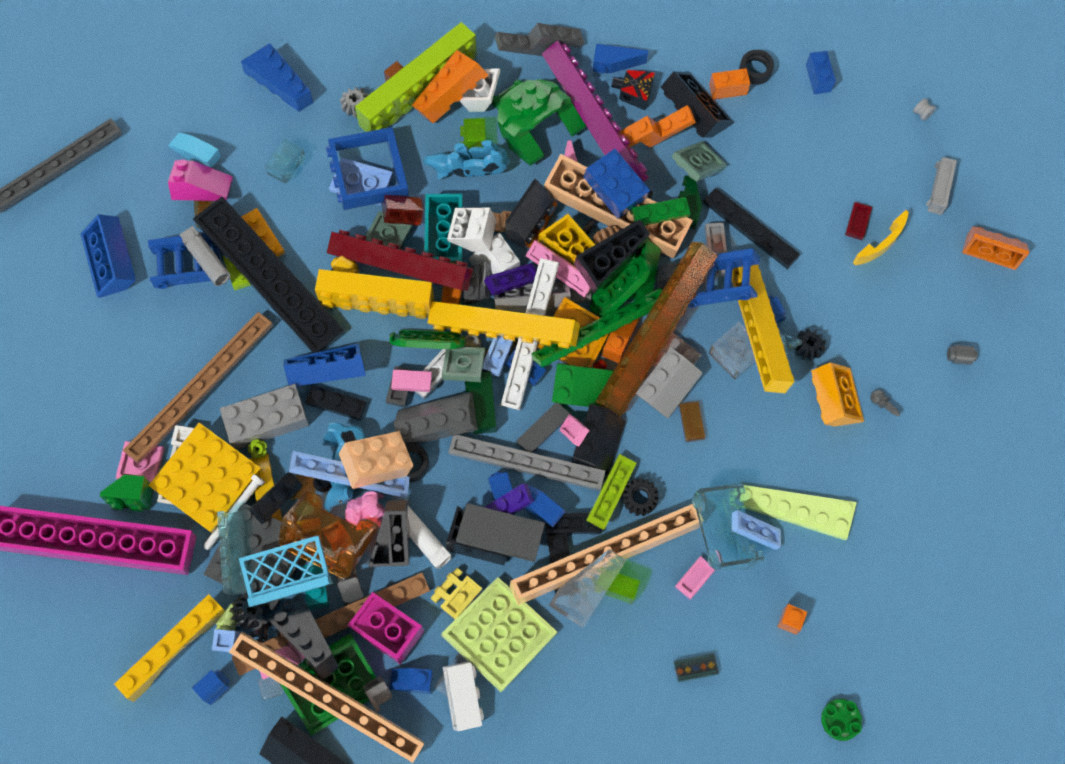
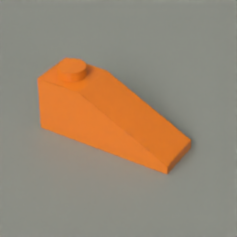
[602,318,640,364]

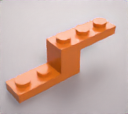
[620,105,696,148]

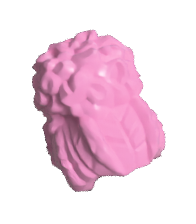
[345,491,384,529]

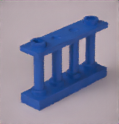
[148,233,221,289]
[679,248,760,308]

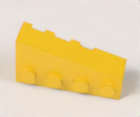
[539,214,595,264]

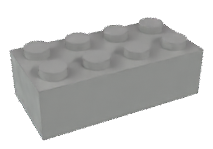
[220,384,309,450]

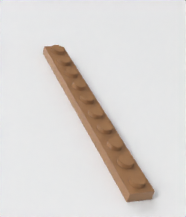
[123,312,273,464]
[232,572,430,676]

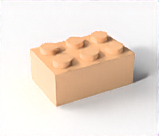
[339,431,413,489]

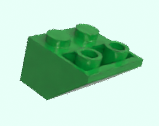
[99,474,154,512]

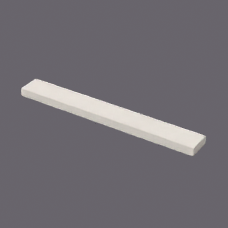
[501,258,559,410]

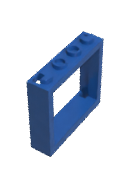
[326,127,409,210]

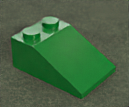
[552,363,615,409]

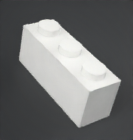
[443,662,484,731]

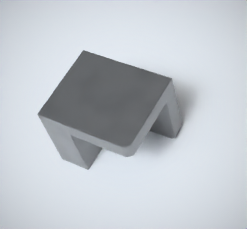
[363,675,392,712]

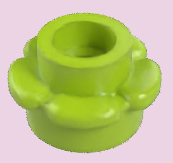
[248,439,267,459]

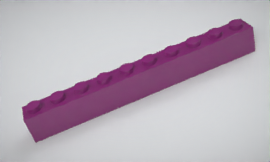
[542,40,649,182]

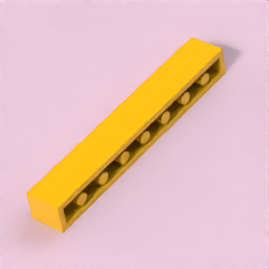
[732,264,794,393]
[427,301,580,349]

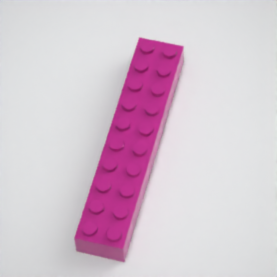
[0,506,197,575]

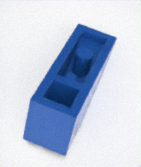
[593,44,648,74]

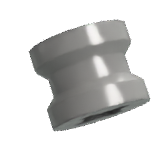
[913,98,936,121]

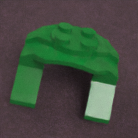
[491,79,586,166]

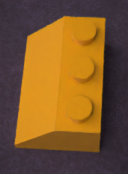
[811,362,864,427]

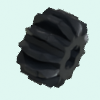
[793,328,826,361]
[229,595,266,630]

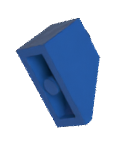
[523,485,565,527]
[389,668,433,694]

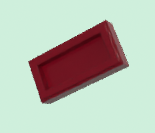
[845,202,872,240]

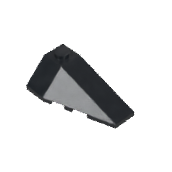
[259,716,347,764]

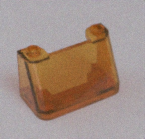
[279,489,378,578]

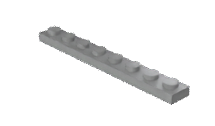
[449,435,605,491]

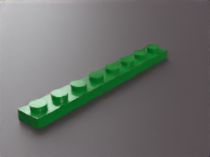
[531,288,671,367]

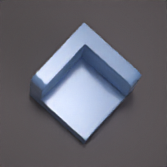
[212,629,241,652]

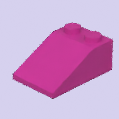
[168,160,233,201]
[348,592,424,665]

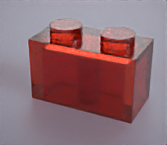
[382,195,424,226]

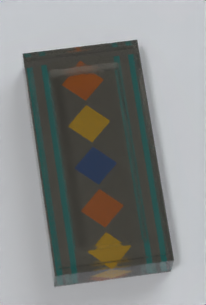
[673,653,719,683]

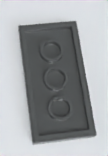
[456,503,545,562]

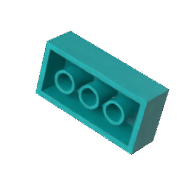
[424,194,463,264]

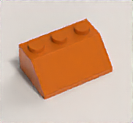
[962,226,1029,270]

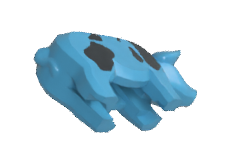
[423,140,510,180]
[322,422,366,512]

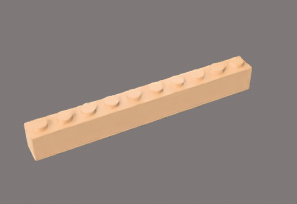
[510,504,703,605]
[229,632,424,763]

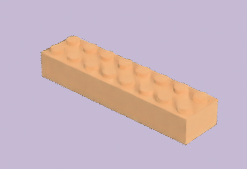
[544,154,693,258]

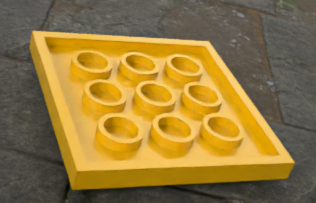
[148,423,262,533]

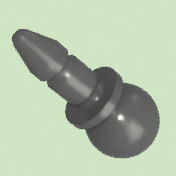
[870,390,900,416]

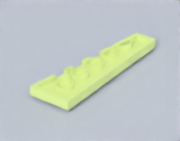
[732,484,856,541]

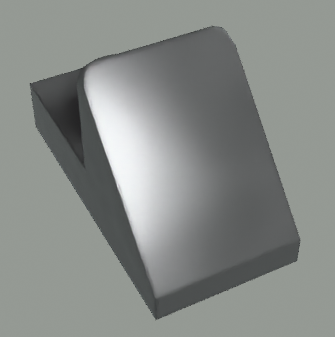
[333,561,364,606]

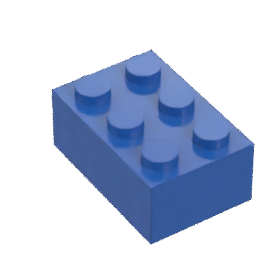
[583,148,650,219]

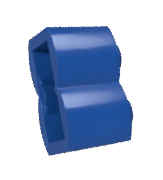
[192,669,230,705]

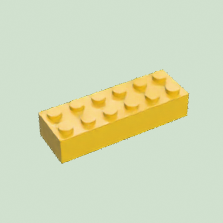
[315,269,434,319]

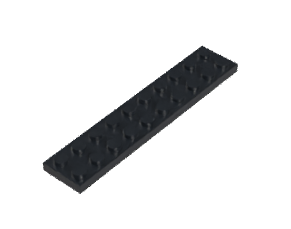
[193,196,345,353]

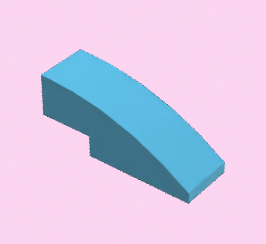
[168,132,221,168]

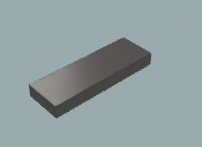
[516,403,570,453]

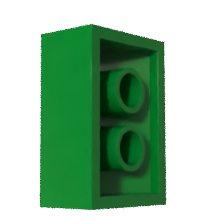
[628,240,661,301]

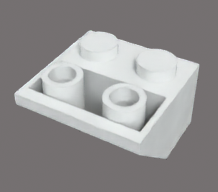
[447,208,497,252]

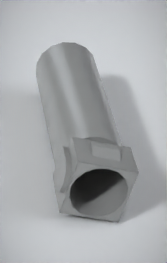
[179,226,230,286]

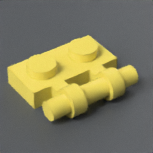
[430,568,483,620]

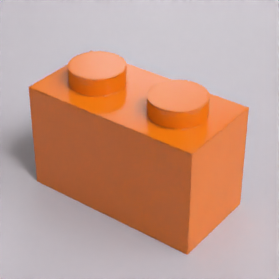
[709,68,750,100]

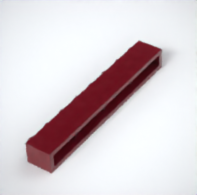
[327,229,473,291]

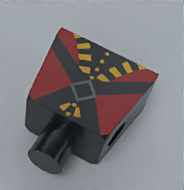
[611,70,655,110]

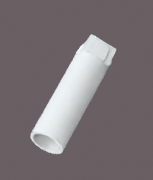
[408,506,451,570]

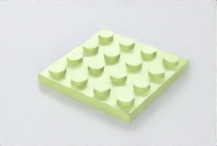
[441,577,557,692]

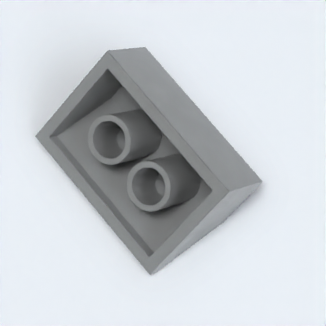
[636,348,703,419]

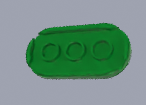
[590,256,651,317]
[389,330,466,349]

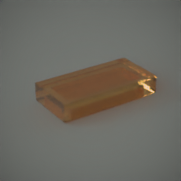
[679,402,705,442]

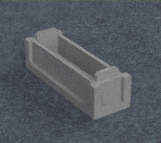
[926,157,957,215]

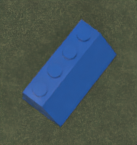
[80,214,136,298]

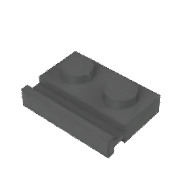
[463,262,491,305]

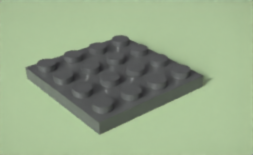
[203,503,311,611]

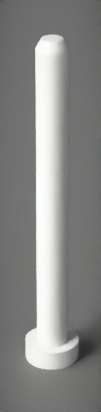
[203,474,265,550]

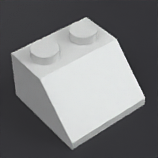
[460,69,501,112]
[469,233,520,275]

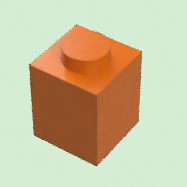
[777,604,807,635]

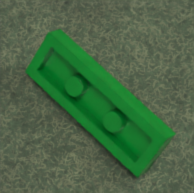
[631,197,690,226]

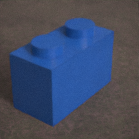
[806,51,836,94]

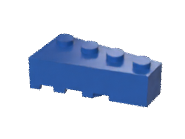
[241,43,313,112]
[283,343,366,388]

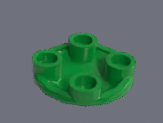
[821,699,862,741]

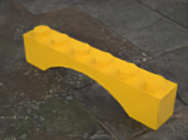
[114,594,225,702]

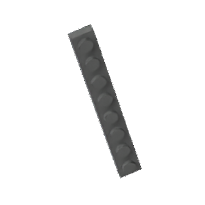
[0,118,122,213]

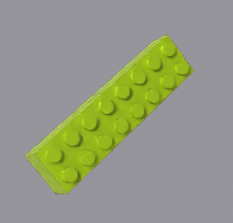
[355,22,477,132]

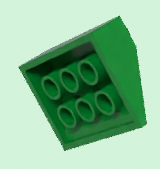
[280,633,377,736]

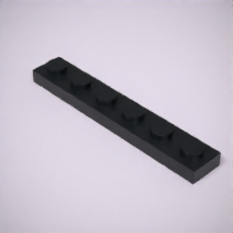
[703,188,800,270]

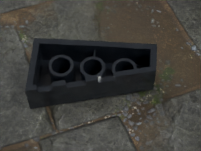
[574,219,650,294]
[268,593,339,681]

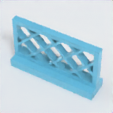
[239,535,333,607]

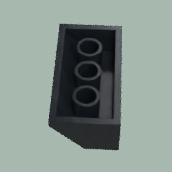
[661,71,734,138]

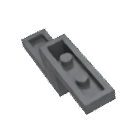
[494,23,585,56]

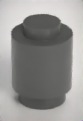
[947,345,978,365]

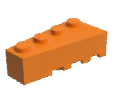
[412,50,489,123]

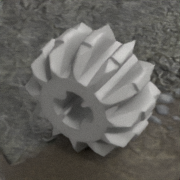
[340,86,369,118]

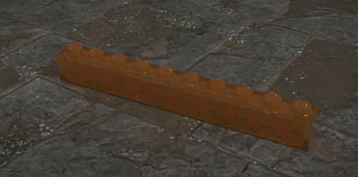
[595,242,718,417]

